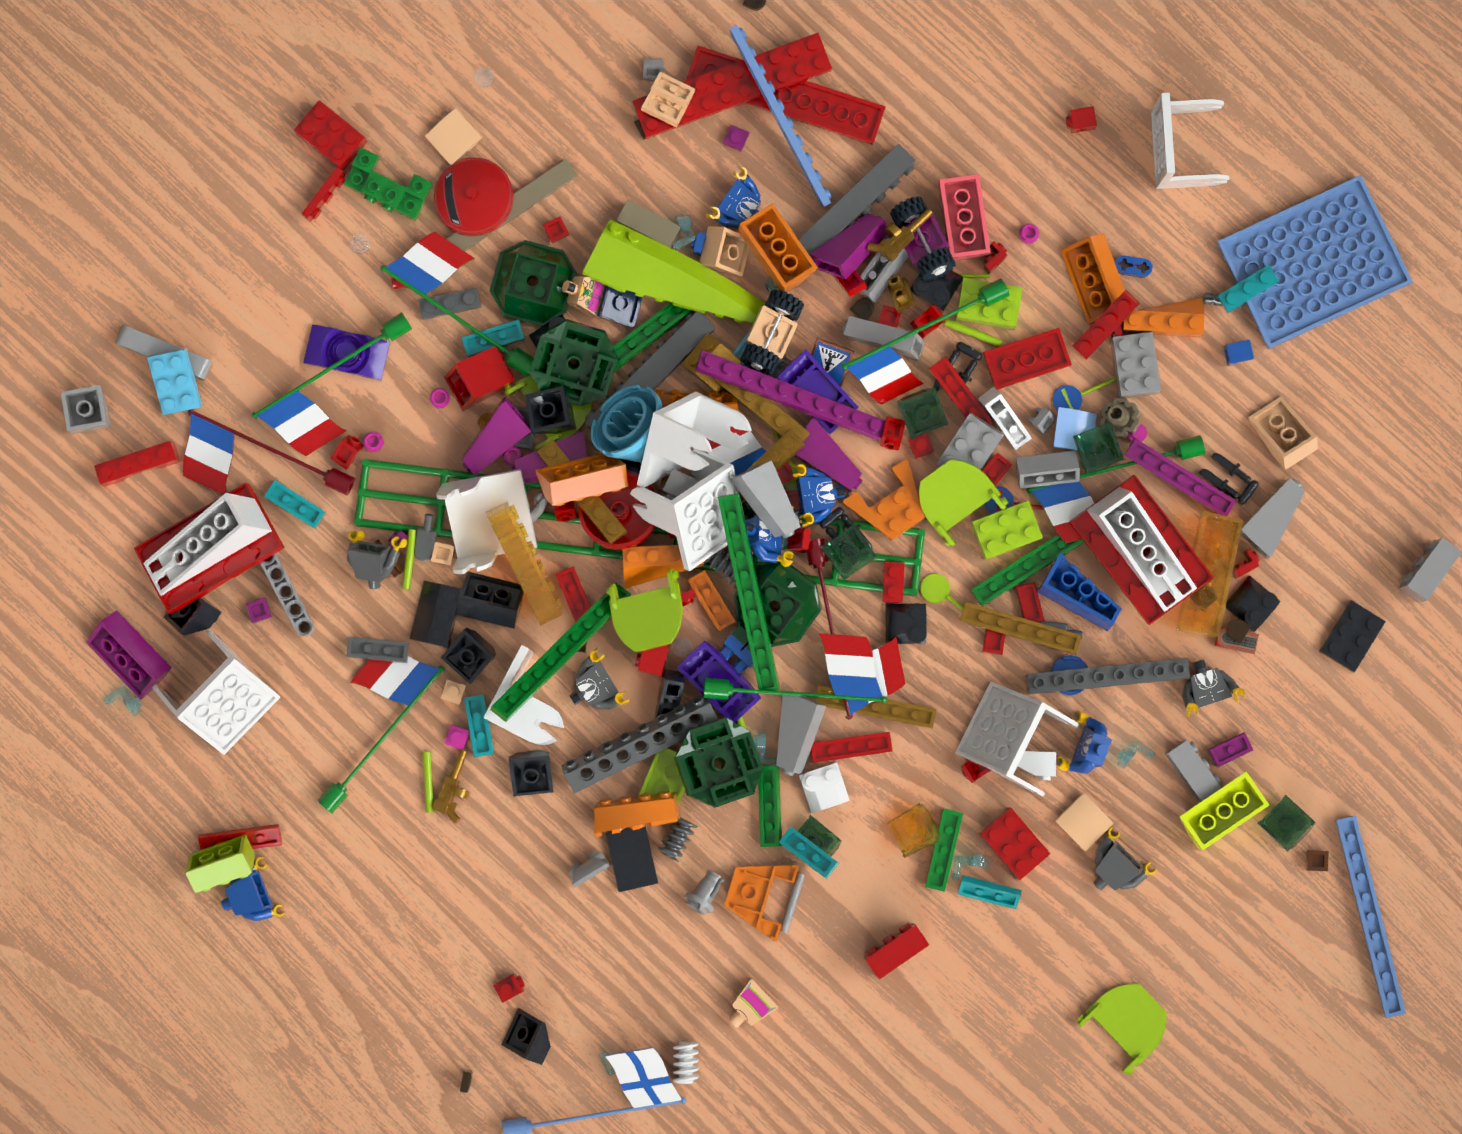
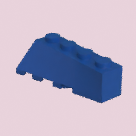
[1038,552,1122,631]

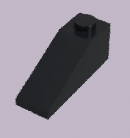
[654,669,685,734]

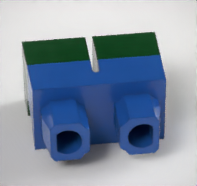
[720,625,753,673]

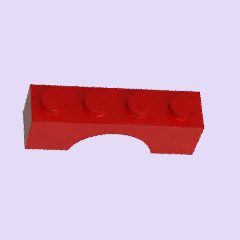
[94,440,181,487]

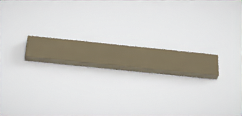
[447,159,578,251]

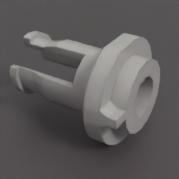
[684,870,724,915]

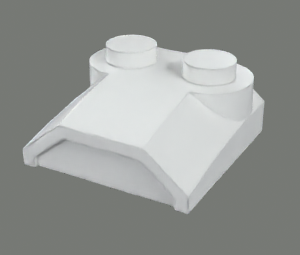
[799,763,850,814]

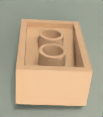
[1248,396,1318,470]

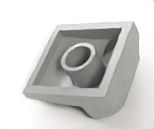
[568,851,611,888]

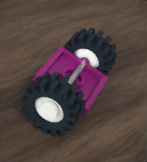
[890,196,956,281]

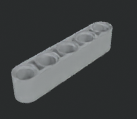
[115,325,212,380]
[260,553,315,637]

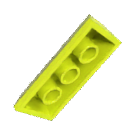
[1179,772,1269,851]

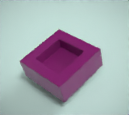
[723,125,749,152]
[387,531,408,550]
[246,598,272,623]

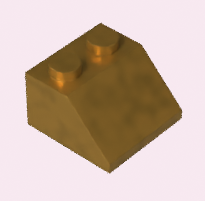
[682,333,742,393]

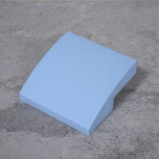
[1053,407,1097,454]

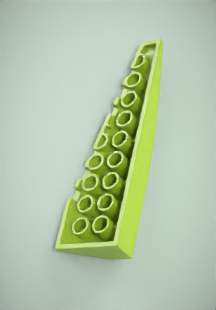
[582,219,766,325]

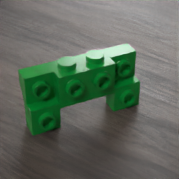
[344,147,433,221]

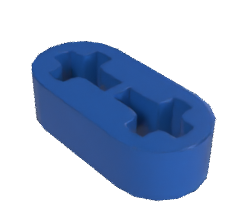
[1115,256,1153,278]

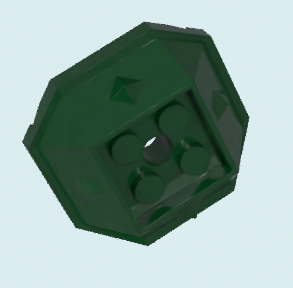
[489,240,577,327]
[529,319,618,406]
[734,561,823,647]
[674,718,763,808]

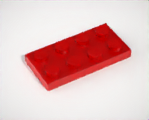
[983,328,1072,390]

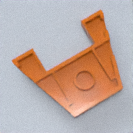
[842,459,925,541]
[724,865,799,942]

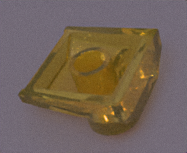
[887,803,940,858]

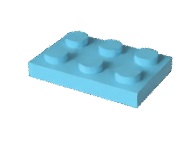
[147,348,203,415]

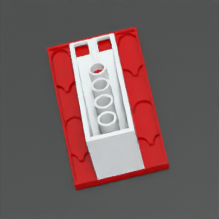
[1069,475,1214,625]
[134,483,285,614]

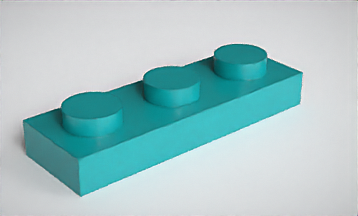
[1217,265,1279,314]
[461,319,525,357]
[264,480,326,529]
[464,694,495,758]
[779,827,839,879]
[958,875,1022,909]

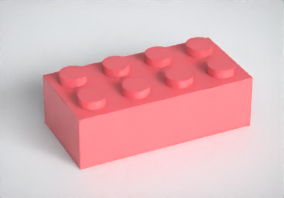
[938,174,991,261]

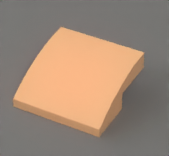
[641,72,696,128]
[425,108,483,165]
[1054,793,1114,851]

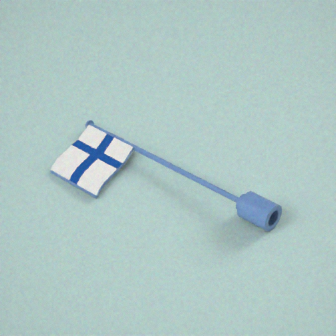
[502,1047,686,1134]

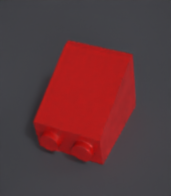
[444,346,514,411]

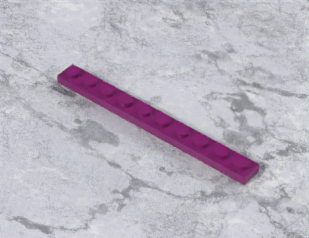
[695,350,885,441]

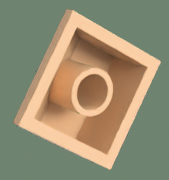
[699,226,749,277]

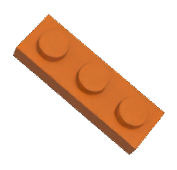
[688,570,736,632]

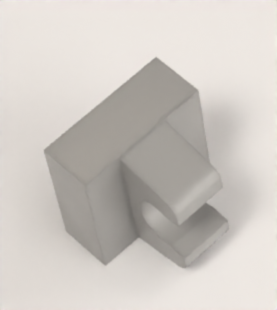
[643,57,664,80]
[1028,407,1056,434]

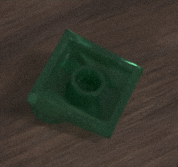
[897,387,949,439]
[1073,422,1124,474]
[821,524,877,580]
[1258,795,1316,852]
[798,815,842,872]

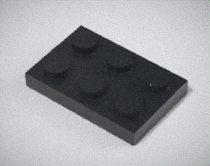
[1319,600,1386,673]

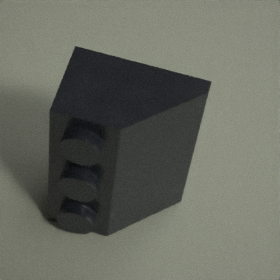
[456,572,526,629]
[409,581,461,648]

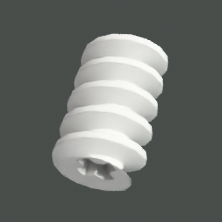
[673,1041,699,1084]

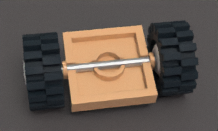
[740,289,804,375]

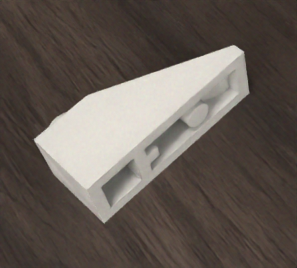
[977,387,1031,450]
[1017,751,1056,780]

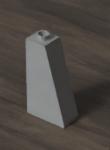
[843,316,925,361]
[731,460,800,538]
[1238,478,1305,559]
[776,691,826,776]

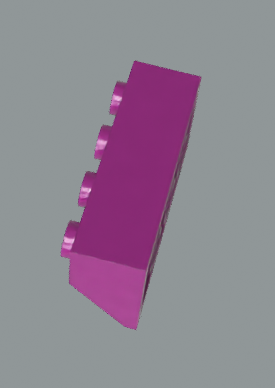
[86,610,172,700]

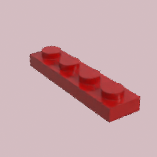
[1072,290,1140,360]
[929,356,993,424]
[811,732,893,763]
[198,824,282,850]

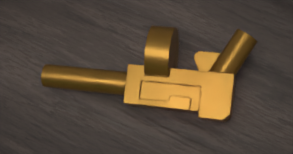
[868,208,933,262]
[432,749,470,824]

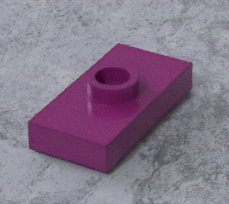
[1208,732,1253,768]

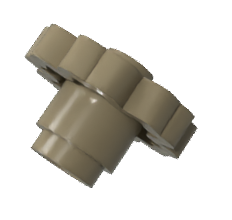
[1100,398,1141,438]

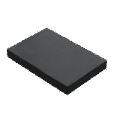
[606,826,658,892]

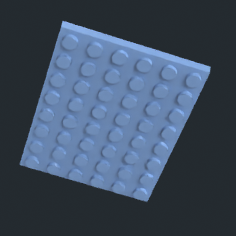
[1216,175,1413,349]

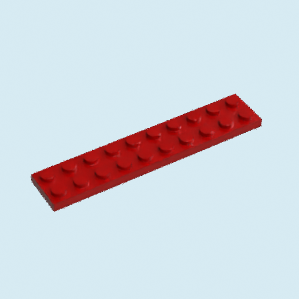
[632,32,832,139]
[686,45,886,145]

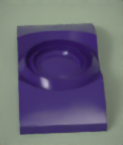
[303,324,390,381]
[776,349,859,434]
[676,640,761,723]

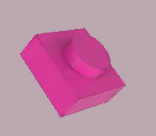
[444,725,470,750]

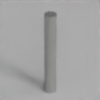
[780,873,805,933]

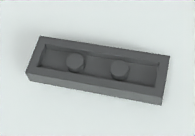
[419,287,482,320]
[347,637,409,663]

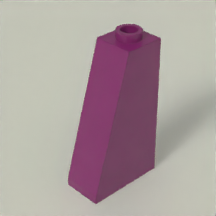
[810,213,887,280]
[462,396,531,475]
[794,418,862,492]
[511,432,587,484]

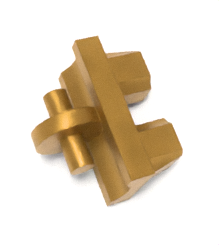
[888,275,916,313]

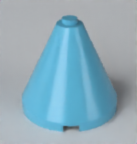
[591,385,663,463]

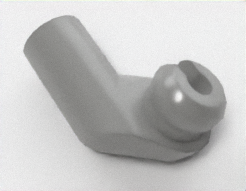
[530,493,548,523]

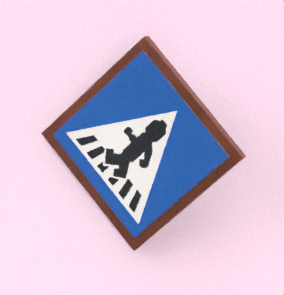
[811,337,855,387]

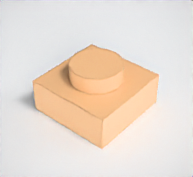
[431,542,455,566]
[441,680,466,705]

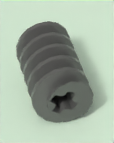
[704,548,737,589]
[658,817,698,862]

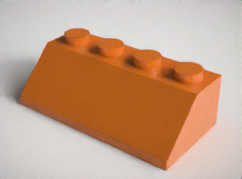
[738,203,818,292]
[1060,233,1125,324]
[536,453,628,506]

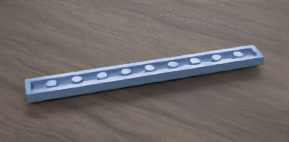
[728,25,832,207]
[1335,816,1406,1018]

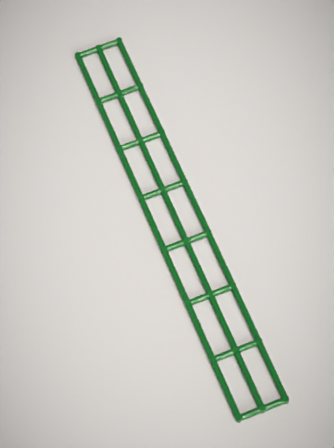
[354,459,925,596]

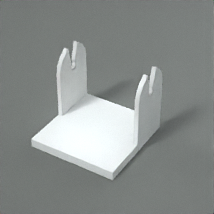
[1151,93,1229,189]
[637,392,752,487]
[630,449,745,571]
[436,469,537,574]
[152,629,280,755]
[483,645,564,745]
[955,681,1079,797]

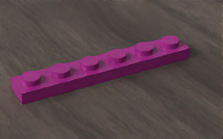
[1124,438,1236,518]

